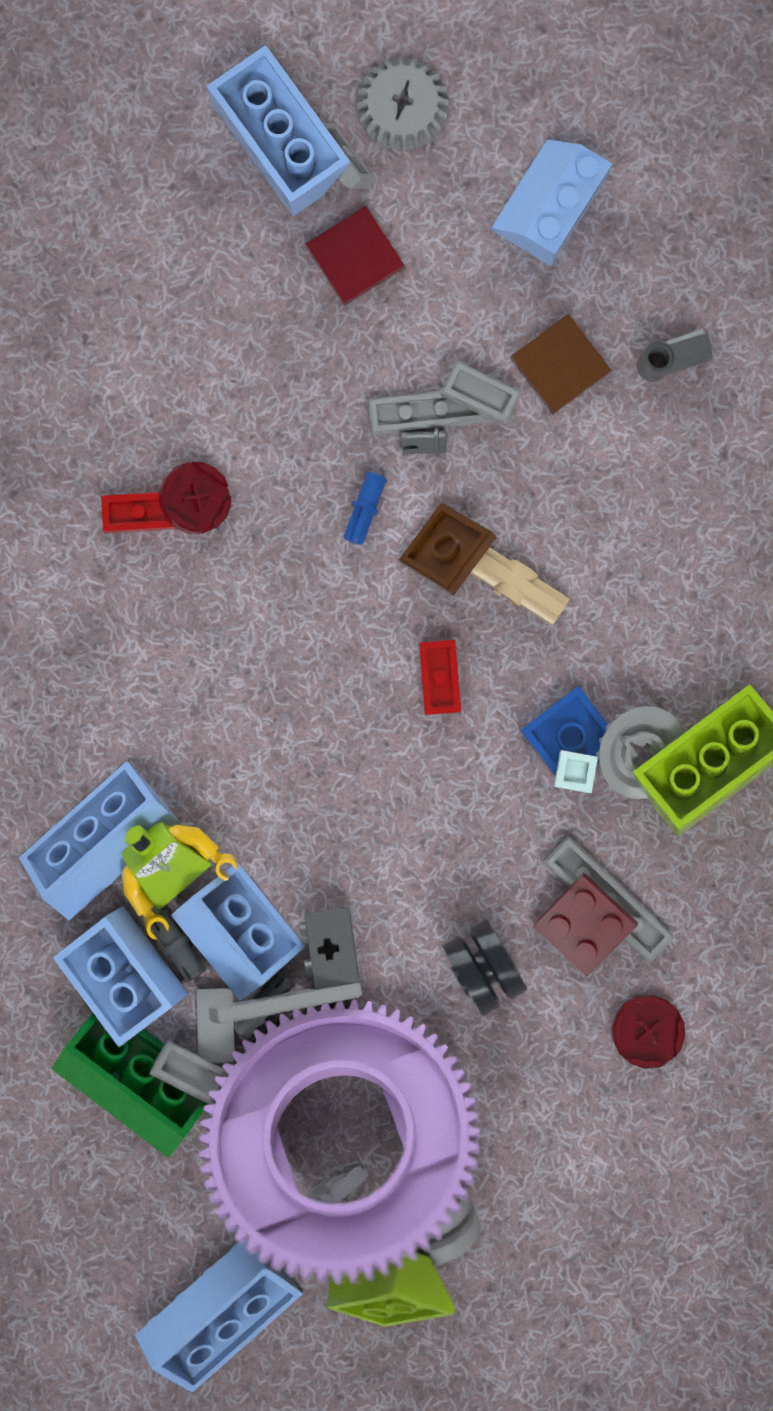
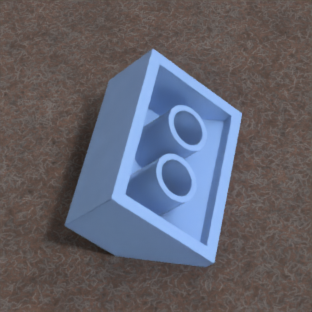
[491,139,612,266]
[171,862,306,1001]
[53,906,188,1047]

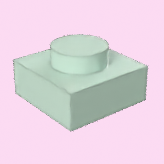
[554,750,598,793]

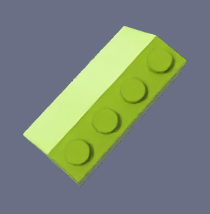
[633,684,773,837]

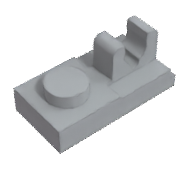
[322,122,376,189]

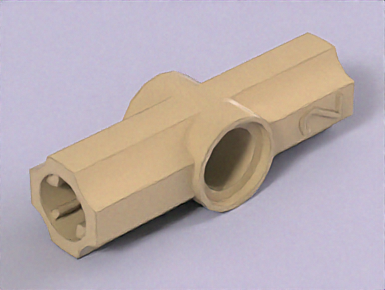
[470,547,570,626]

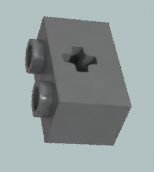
[299,907,360,989]

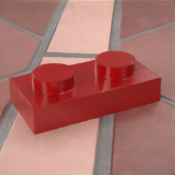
[101,492,176,534]
[419,640,461,716]

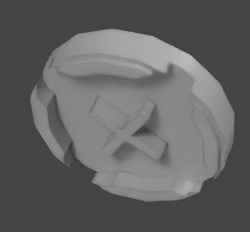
[305,1161,369,1204]

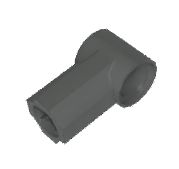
[637,329,713,382]

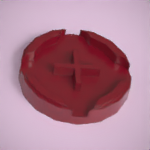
[159,461,231,534]
[611,994,685,1069]

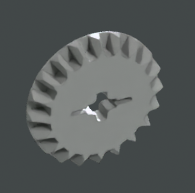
[356,56,449,150]
[596,705,685,799]

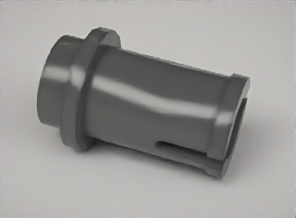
[402,428,447,457]

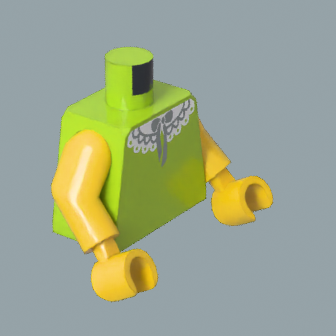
[121,821,238,939]

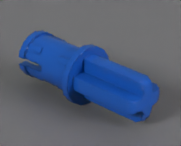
[344,472,388,545]

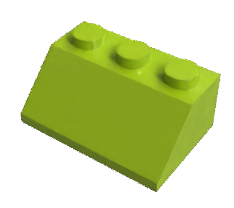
[326,1249,455,1327]

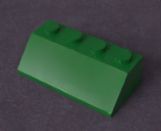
[51,1013,209,1158]

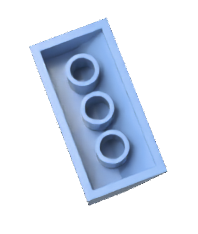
[206,45,350,217]
[19,761,179,920]
[135,1240,303,1393]

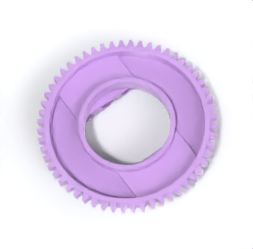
[199,999,480,1284]

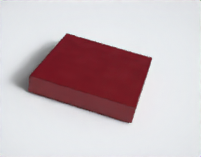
[306,206,404,306]

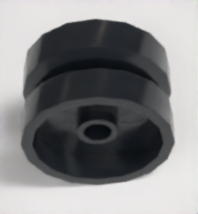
[442,919,528,1016]

